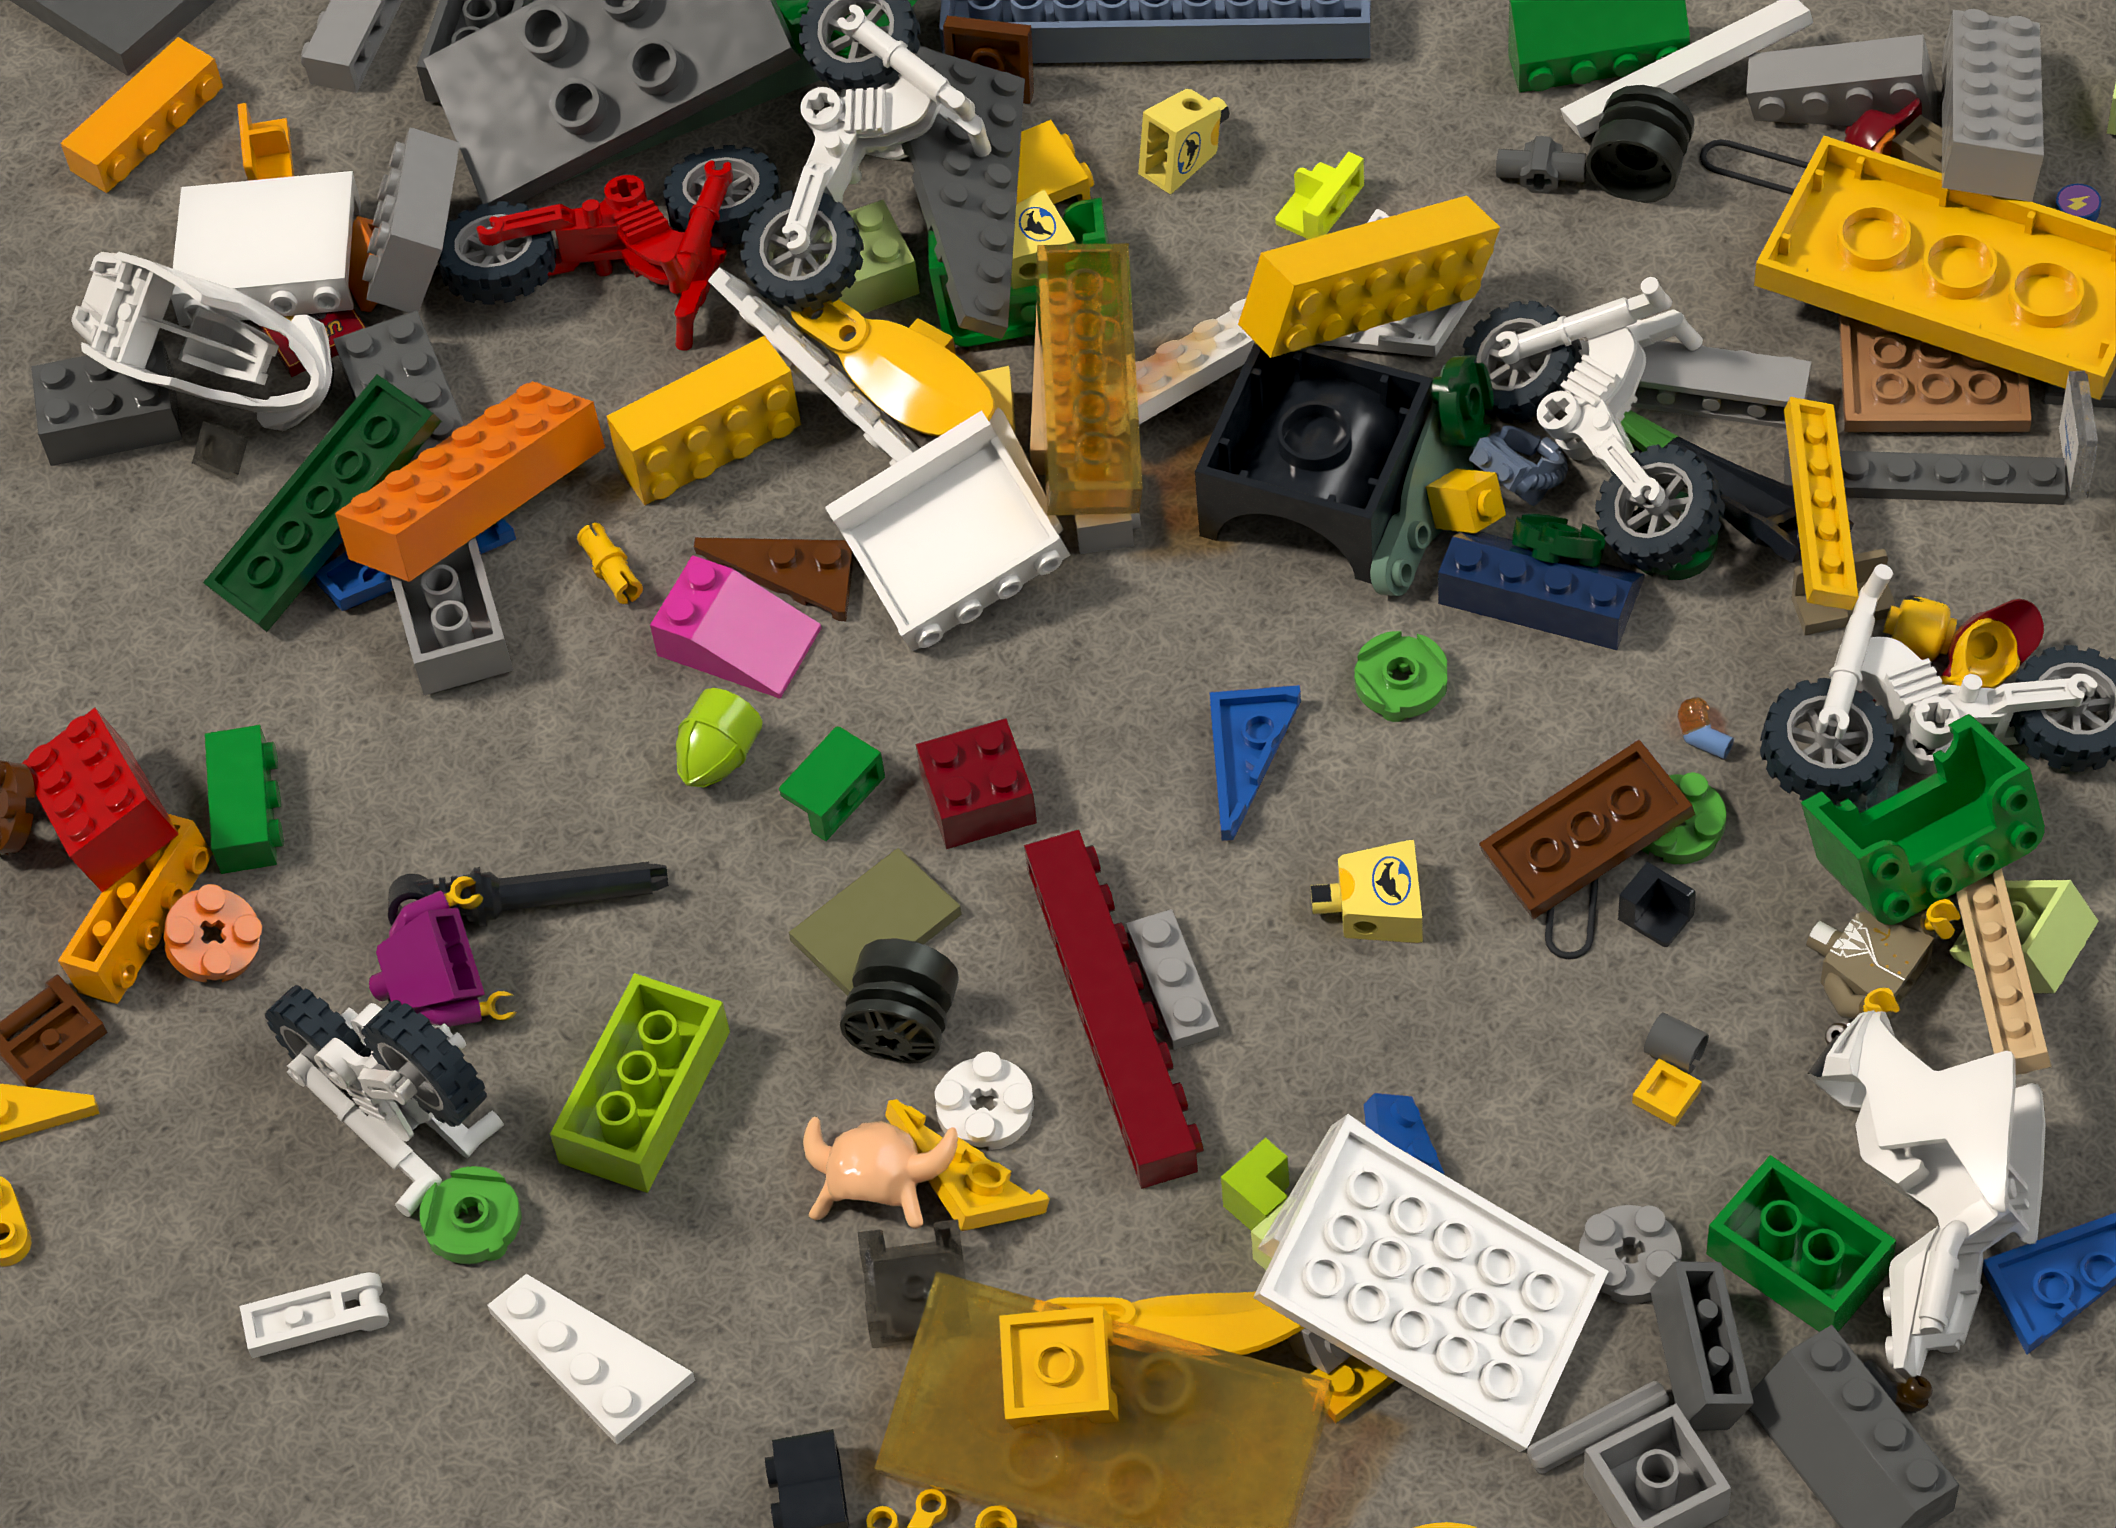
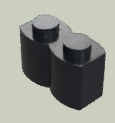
[765,1429,850,1528]

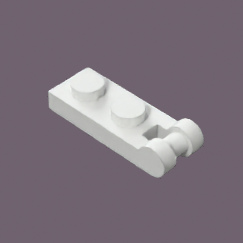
[240,1272,389,1358]

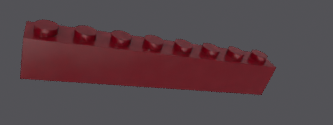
[1024,829,1204,1189]

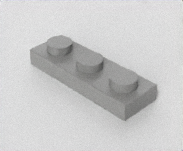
[1126,909,1220,1050]

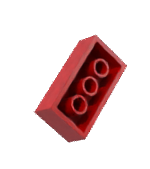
[22,708,179,893]

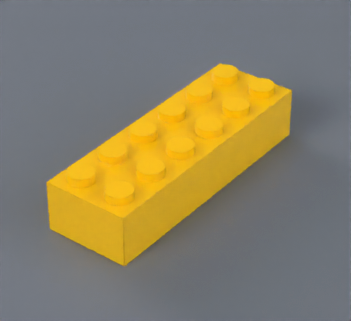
[1238,195,1500,358]

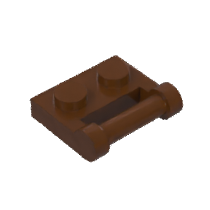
[0,974,107,1088]

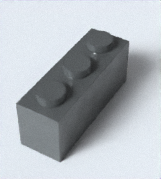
[1650,1261,1754,1430]

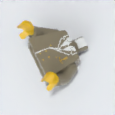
[1806,899,1961,1021]

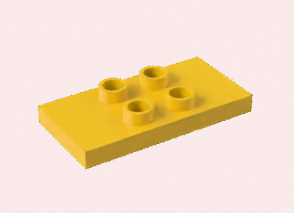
[1754,136,2116,400]

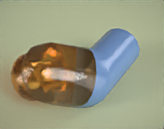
[1677,697,1734,759]

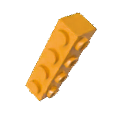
[60,37,223,193]
[58,813,213,1004]

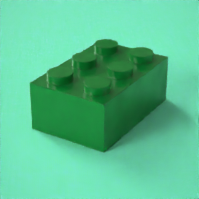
[1706,1155,1897,1332]

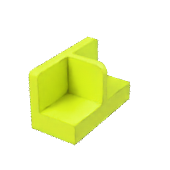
[1275,151,1364,239]

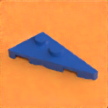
[1209,685,1301,841]

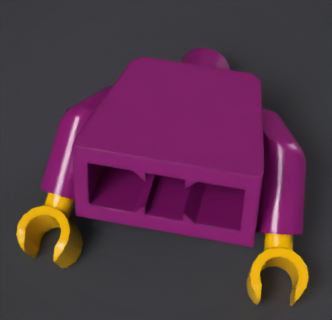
[369,876,517,1027]

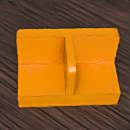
[237,103,294,181]

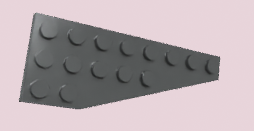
[894,46,1025,339]

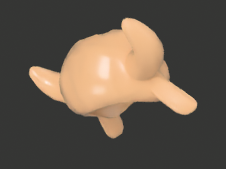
[803,1117,958,1229]

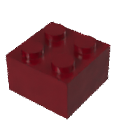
[915,718,1037,849]

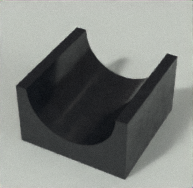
[1195,342,1433,584]

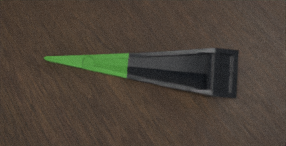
[1620,410,1854,563]

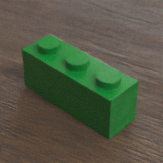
[205,725,284,874]

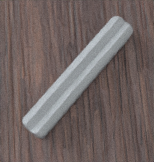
[1527,1381,1669,1473]

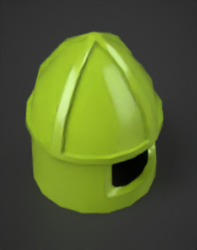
[676,688,763,788]

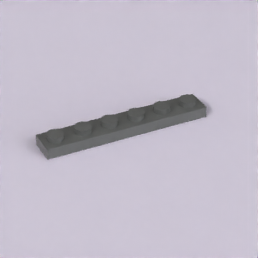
[1784,449,2066,505]

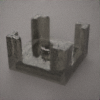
[858,1219,973,1348]

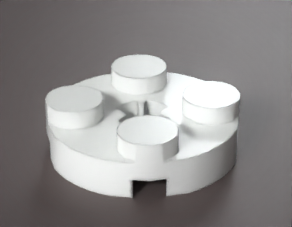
[934,1052,1034,1150]

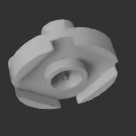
[1579,1205,1682,1304]

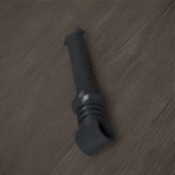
[388,861,669,927]

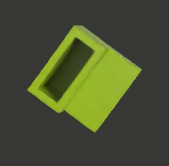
[1221,1137,1290,1231]

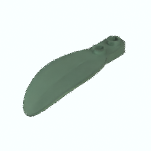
[1370,365,1475,596]

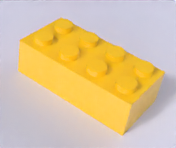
[606,335,801,506]

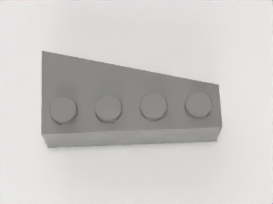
[1746,34,1938,126]

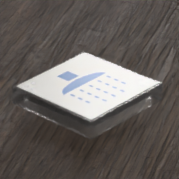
[2059,371,2098,500]

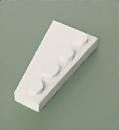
[487,1274,695,1444]

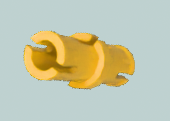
[577,523,643,604]

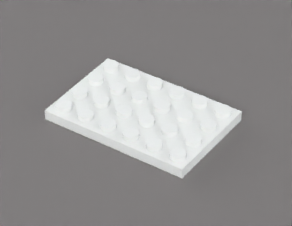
[1253,1118,1609,1452]

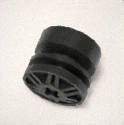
[1587,85,1695,203]
[839,938,959,1064]

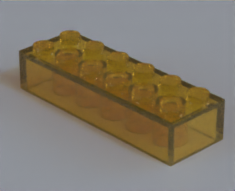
[1035,243,1143,515]

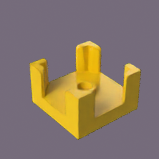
[999,1306,1119,1431]

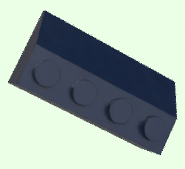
[1438,531,1645,650]

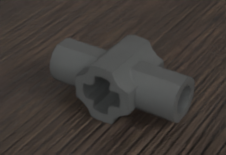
[1496,136,1587,194]

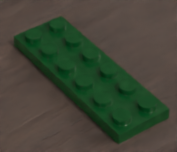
[203,374,442,632]

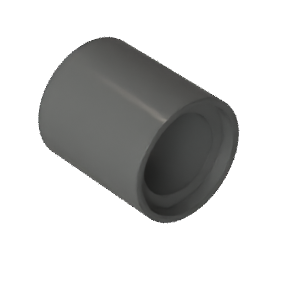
[1644,1012,1709,1074]

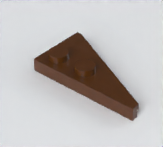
[694,537,854,622]

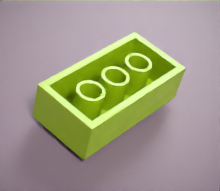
[550,973,730,1193]

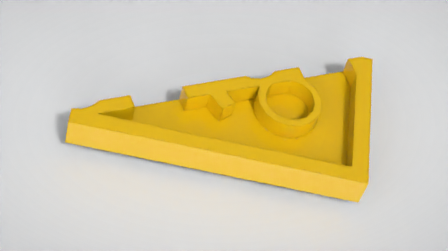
[0,1083,100,1142]
[885,1099,1050,1231]

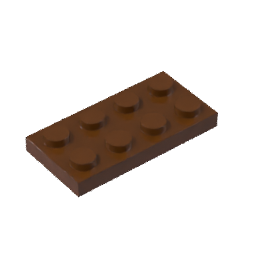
[1479,739,1695,920]

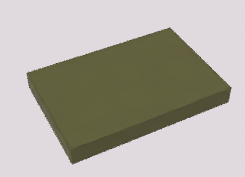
[789,848,962,996]

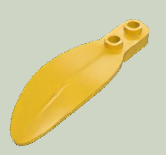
[791,299,995,437]
[1035,1291,1304,1359]

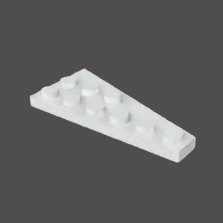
[708,267,920,466]

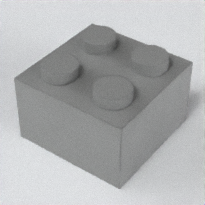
[1583,1404,1731,1528]

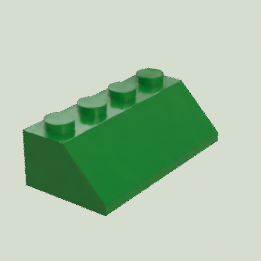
[1508,0,1690,93]

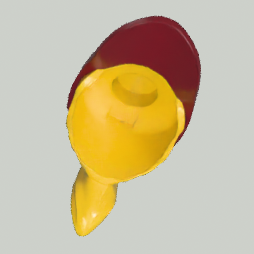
[1940,599,2044,689]

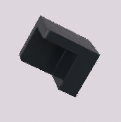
[1618,862,1696,947]

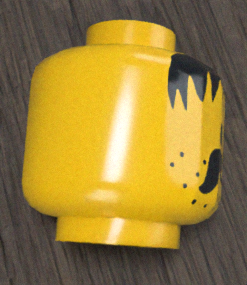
[1883,595,1957,662]

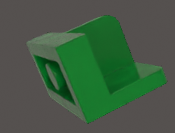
[779,726,885,841]

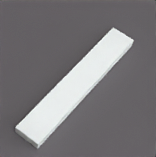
[1560,0,1814,138]

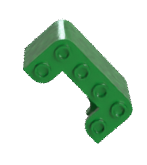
[1801,714,2045,925]

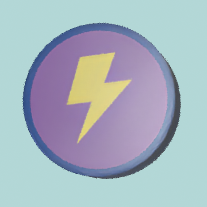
[2055,183,2101,222]

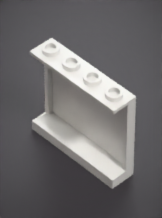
[171,171,361,326]
[825,410,1070,651]

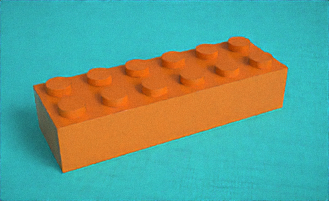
[335,381,606,582]

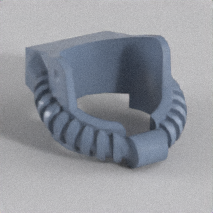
[1469,426,1568,506]

